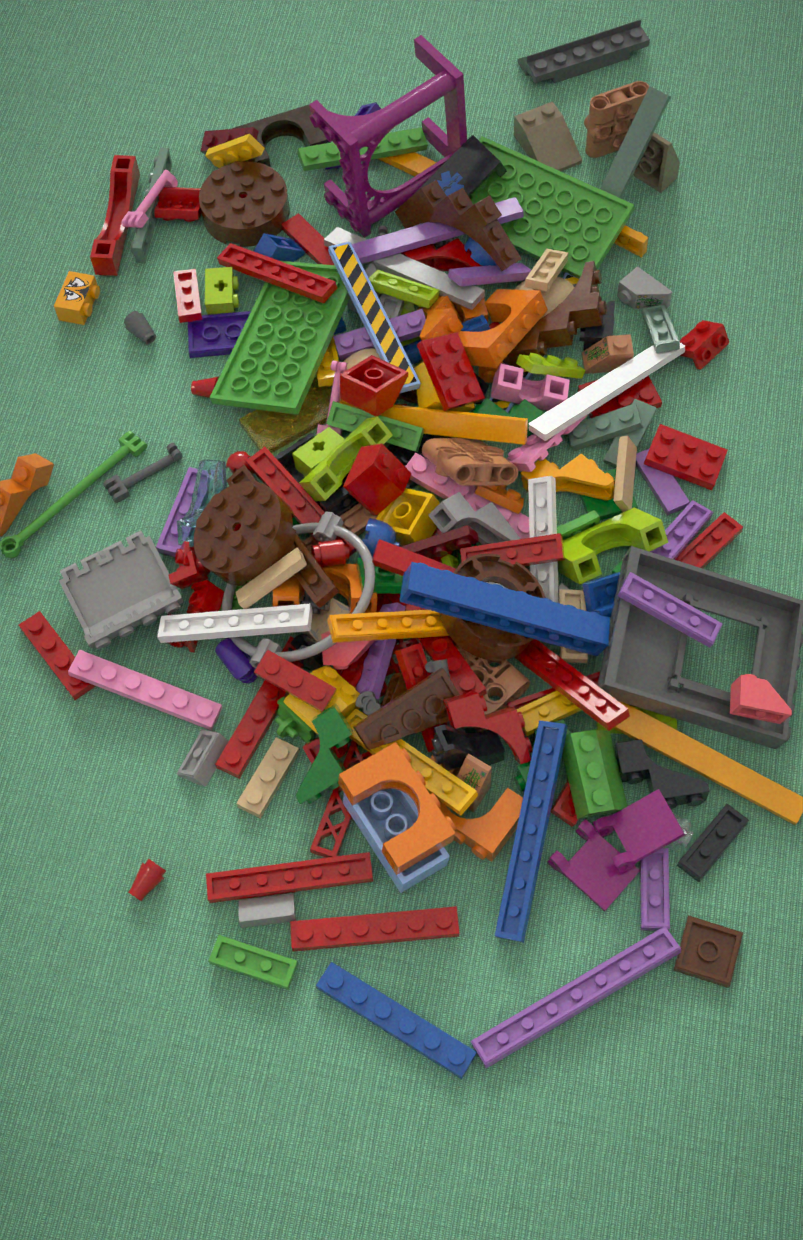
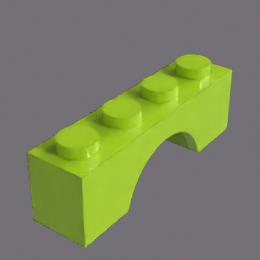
[299,416,393,501]

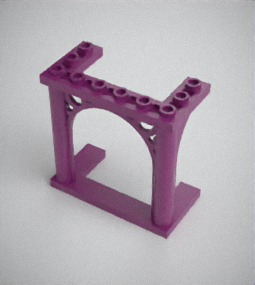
[309,35,467,238]

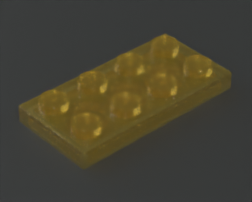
[239,376,340,453]

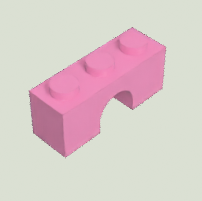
[491,364,570,411]

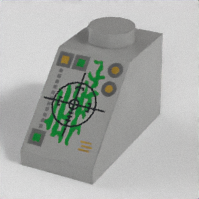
[617,266,672,309]

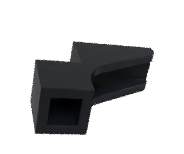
[432,725,505,771]
[614,739,710,809]

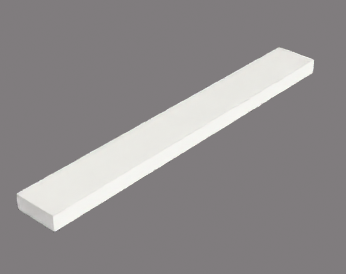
[529,343,685,441]

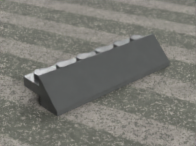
[518,19,650,83]

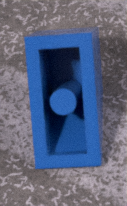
[254,234,305,262]

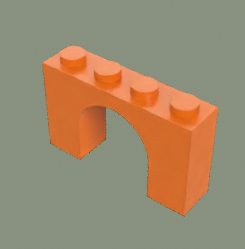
[458,289,548,368]
[272,564,377,614]
[338,742,456,875]
[430,755,523,862]

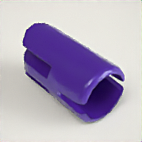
[215,637,257,683]

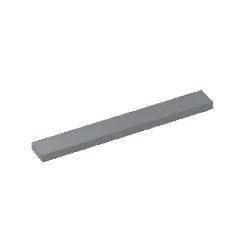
[324,227,485,310]

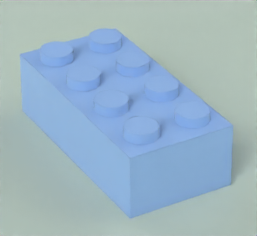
[343,789,450,893]

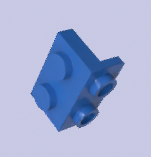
[582,572,620,617]

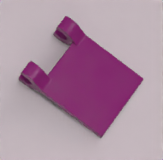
[593,789,685,874]
[547,819,640,912]

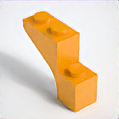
[521,454,615,500]

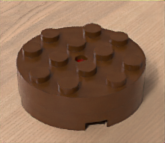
[199,161,290,247]
[194,481,296,586]
[439,554,546,661]

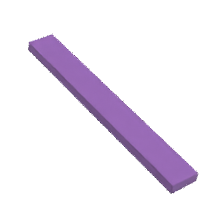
[352,197,524,264]
[471,926,681,1069]

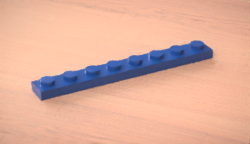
[494,720,568,943]

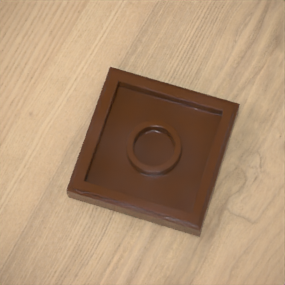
[673,915,743,988]

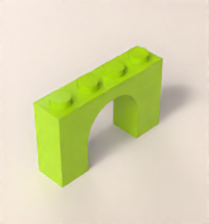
[558,507,669,584]

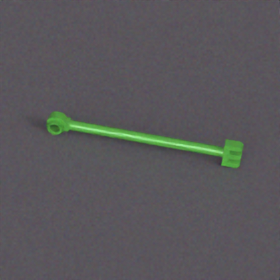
[0,431,148,558]

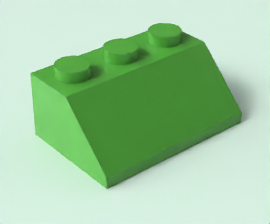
[562,729,627,819]

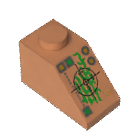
[582,334,634,374]
[457,754,492,812]

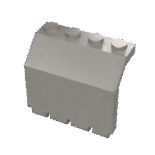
[59,530,184,649]

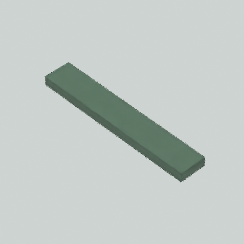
[600,86,671,199]

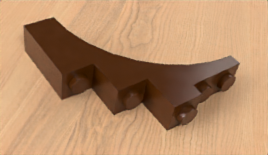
[394,180,522,271]
[503,261,607,368]

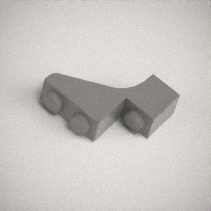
[429,492,521,545]

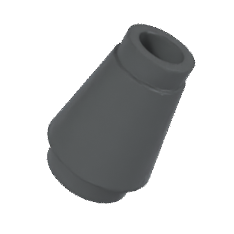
[124,311,156,345]

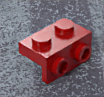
[154,187,201,222]
[679,320,729,370]

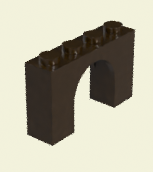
[232,105,331,167]

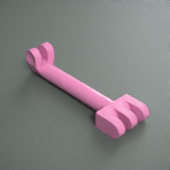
[122,170,178,228]
[316,361,348,436]

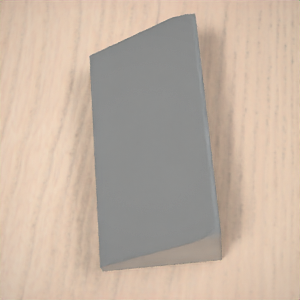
[177,730,229,787]
[239,893,296,928]

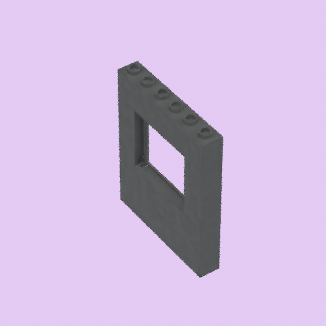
[597,546,803,749]

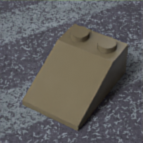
[514,101,582,171]
[633,132,680,193]

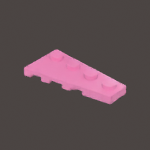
[506,415,587,472]

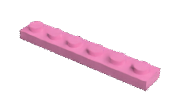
[406,453,530,539]
[68,650,222,731]

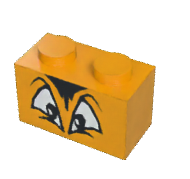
[54,271,100,325]

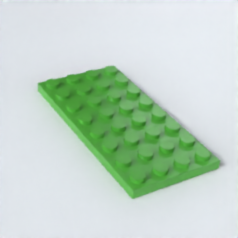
[469,136,635,279]
[210,261,350,414]

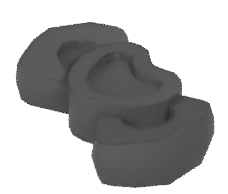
[356,691,383,716]

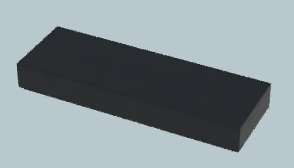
[677,804,749,882]

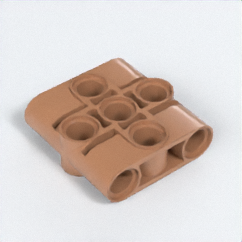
[584,81,649,158]
[422,438,518,486]
[431,645,531,732]

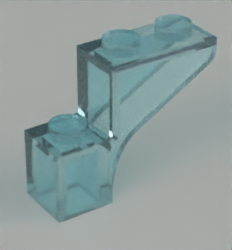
[177,459,227,547]

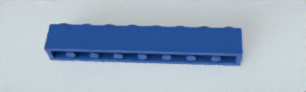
[400,562,610,656]

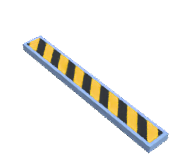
[328,242,421,393]

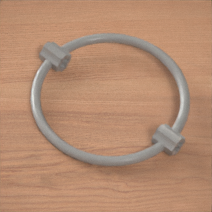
[222,511,375,668]

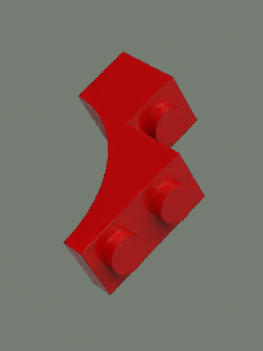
[401,238,482,271]
[443,690,532,764]

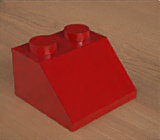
[340,355,408,417]
[343,443,412,516]

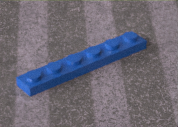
[316,962,477,1079]

